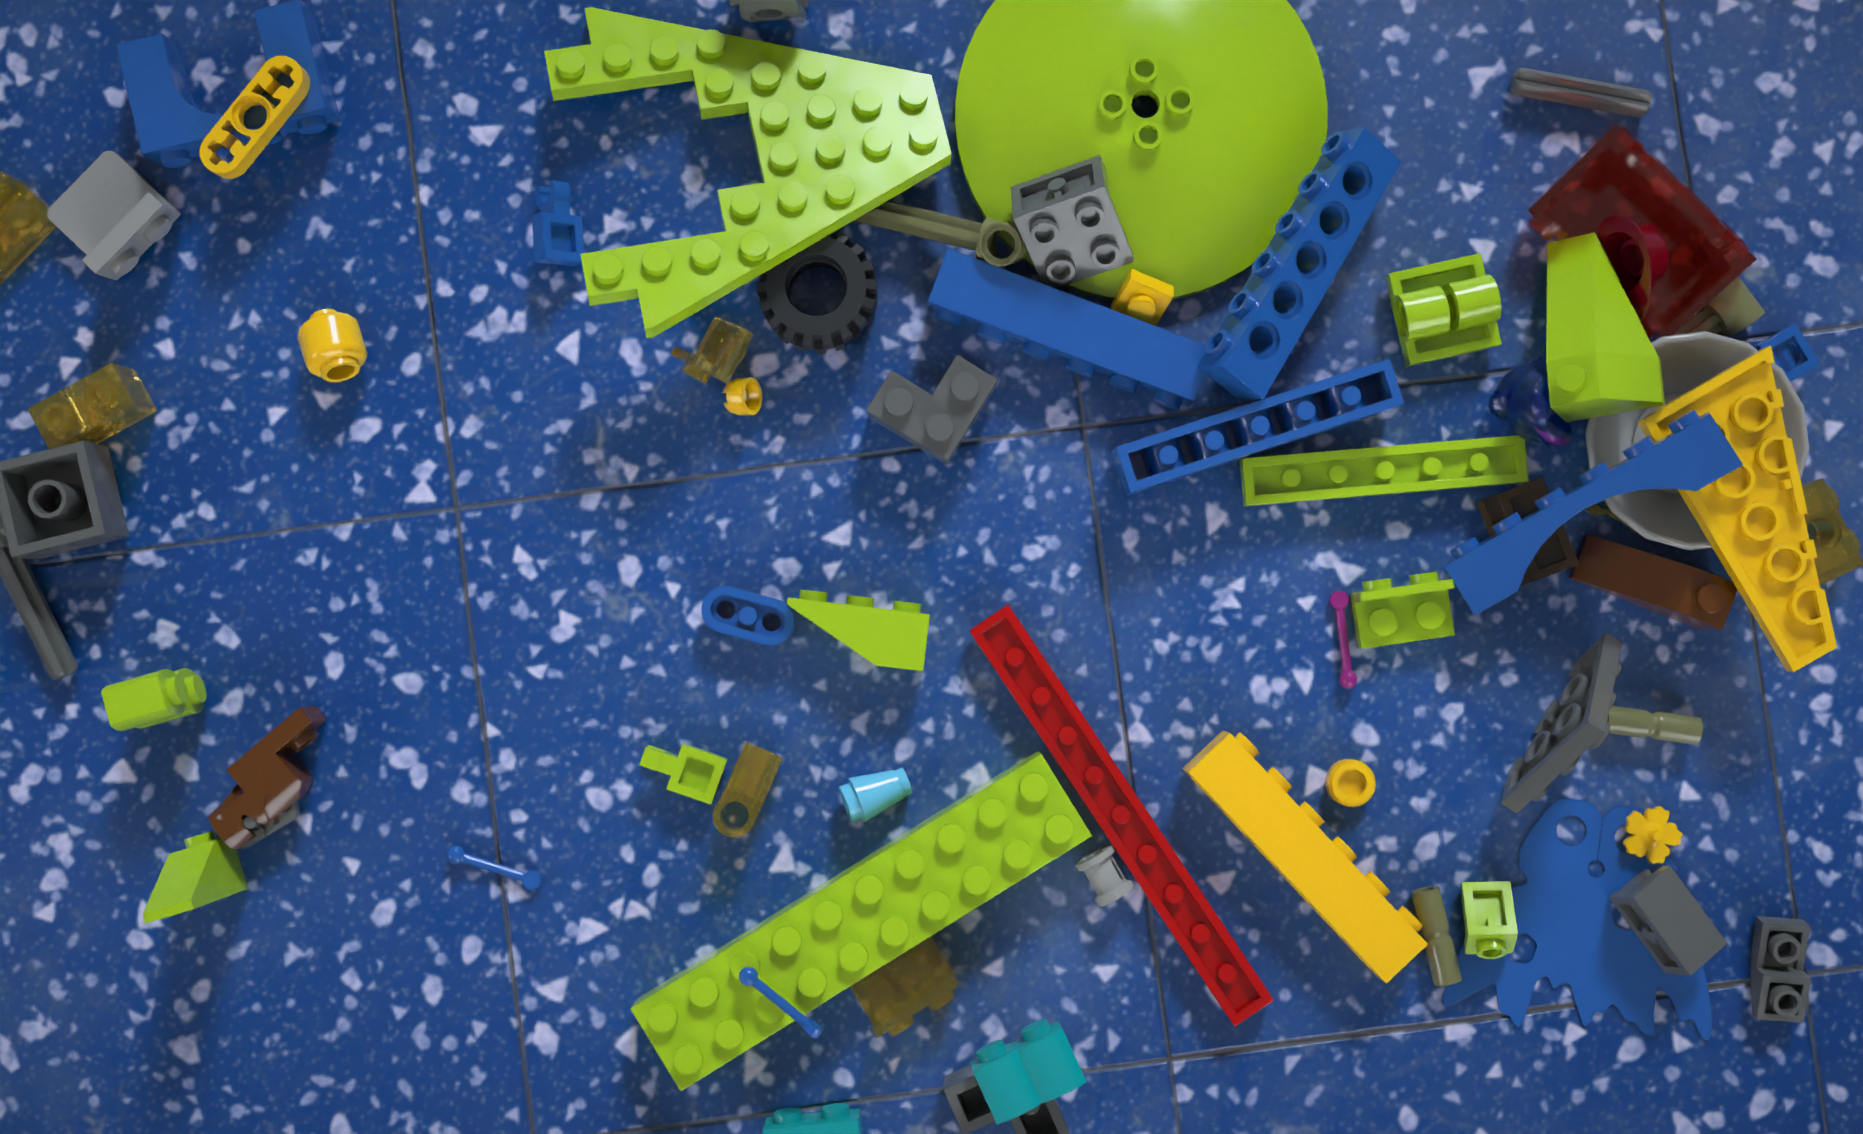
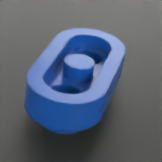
[701,586,796,646]

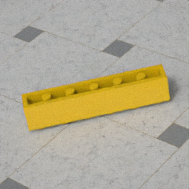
[1182,731,1428,984]

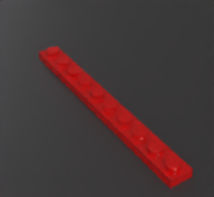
[969,604,1274,1026]

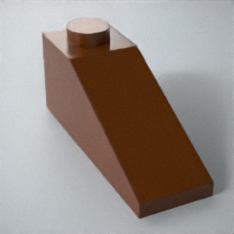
[1569,534,1737,630]

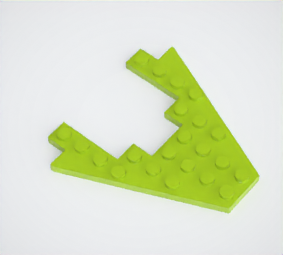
[544,7,952,339]

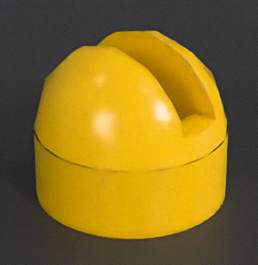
[722,377,762,416]

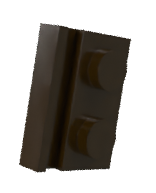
[1476,476,1580,586]

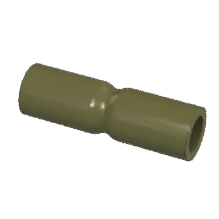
[1607,706,1703,745]
[1411,886,1462,986]

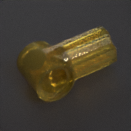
[712,742,783,838]

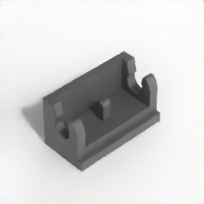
[1609,866,1728,976]

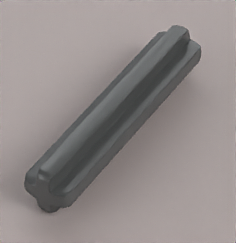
[1510,67,1652,118]

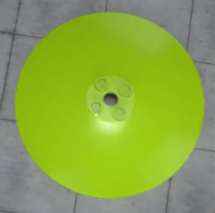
[955,0,1328,301]

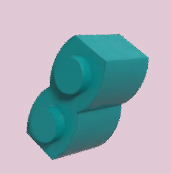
[970,1019,1087,1124]

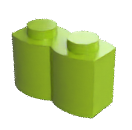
[101,668,206,731]

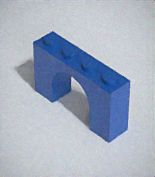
[116,0,341,168]

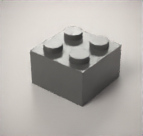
[0,441,129,560]

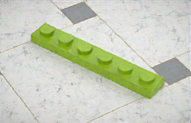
[1239,435,1529,507]

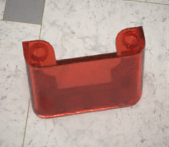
[1528,120,1757,338]

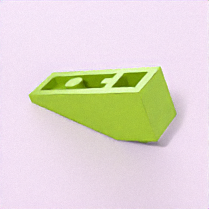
[143,831,248,924]

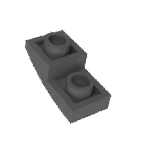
[1751,916,1811,1023]

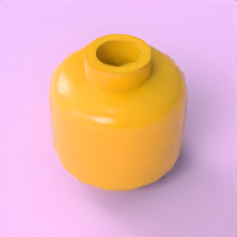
[298,309,368,382]

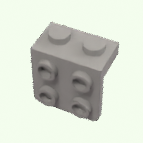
[47,151,181,281]

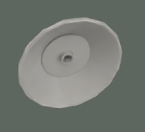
[1585,331,1809,550]

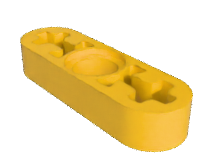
[199,56,310,179]

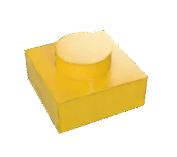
[1111,269,1174,326]

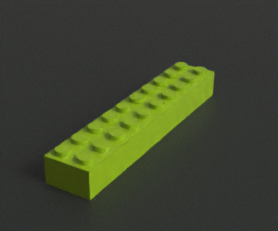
[630,750,1092,1091]

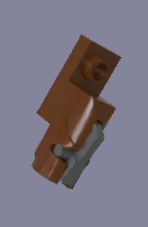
[208,706,327,850]

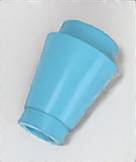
[839,768,912,822]

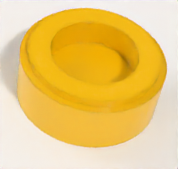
[1325,759,1376,807]

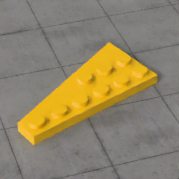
[1637,346,1837,672]

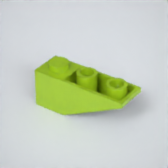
[787,590,930,671]

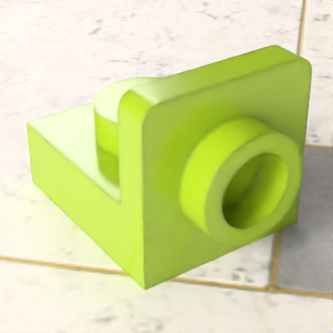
[1460,881,1518,959]

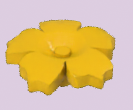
[1623,806,1683,864]

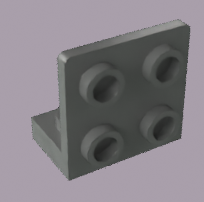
[1010,155,1134,289]

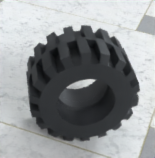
[757,232,878,354]

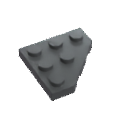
[1501,632,1622,813]

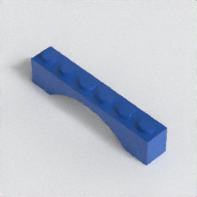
[1444,409,1743,615]

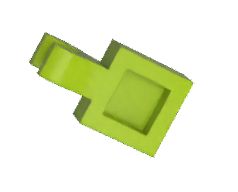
[639,743,728,805]

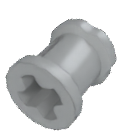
[1075,844,1135,907]

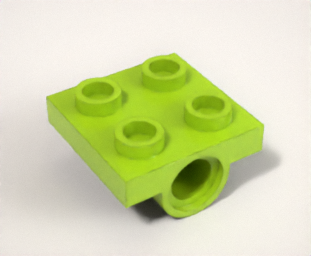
[1385,253,1502,367]

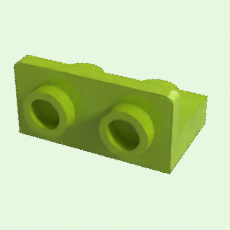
[1349,571,1455,649]

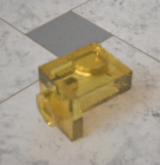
[670,316,754,384]

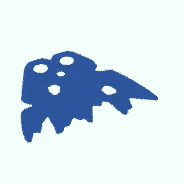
[1442,798,1712,1040]

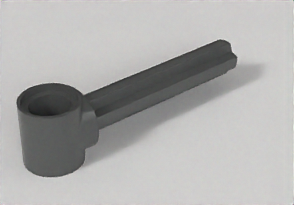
[0,511,78,680]

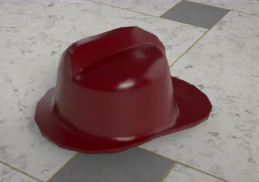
[1596,215,1669,322]

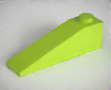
[1546,232,1665,422]

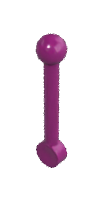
[1329,591,1358,689]

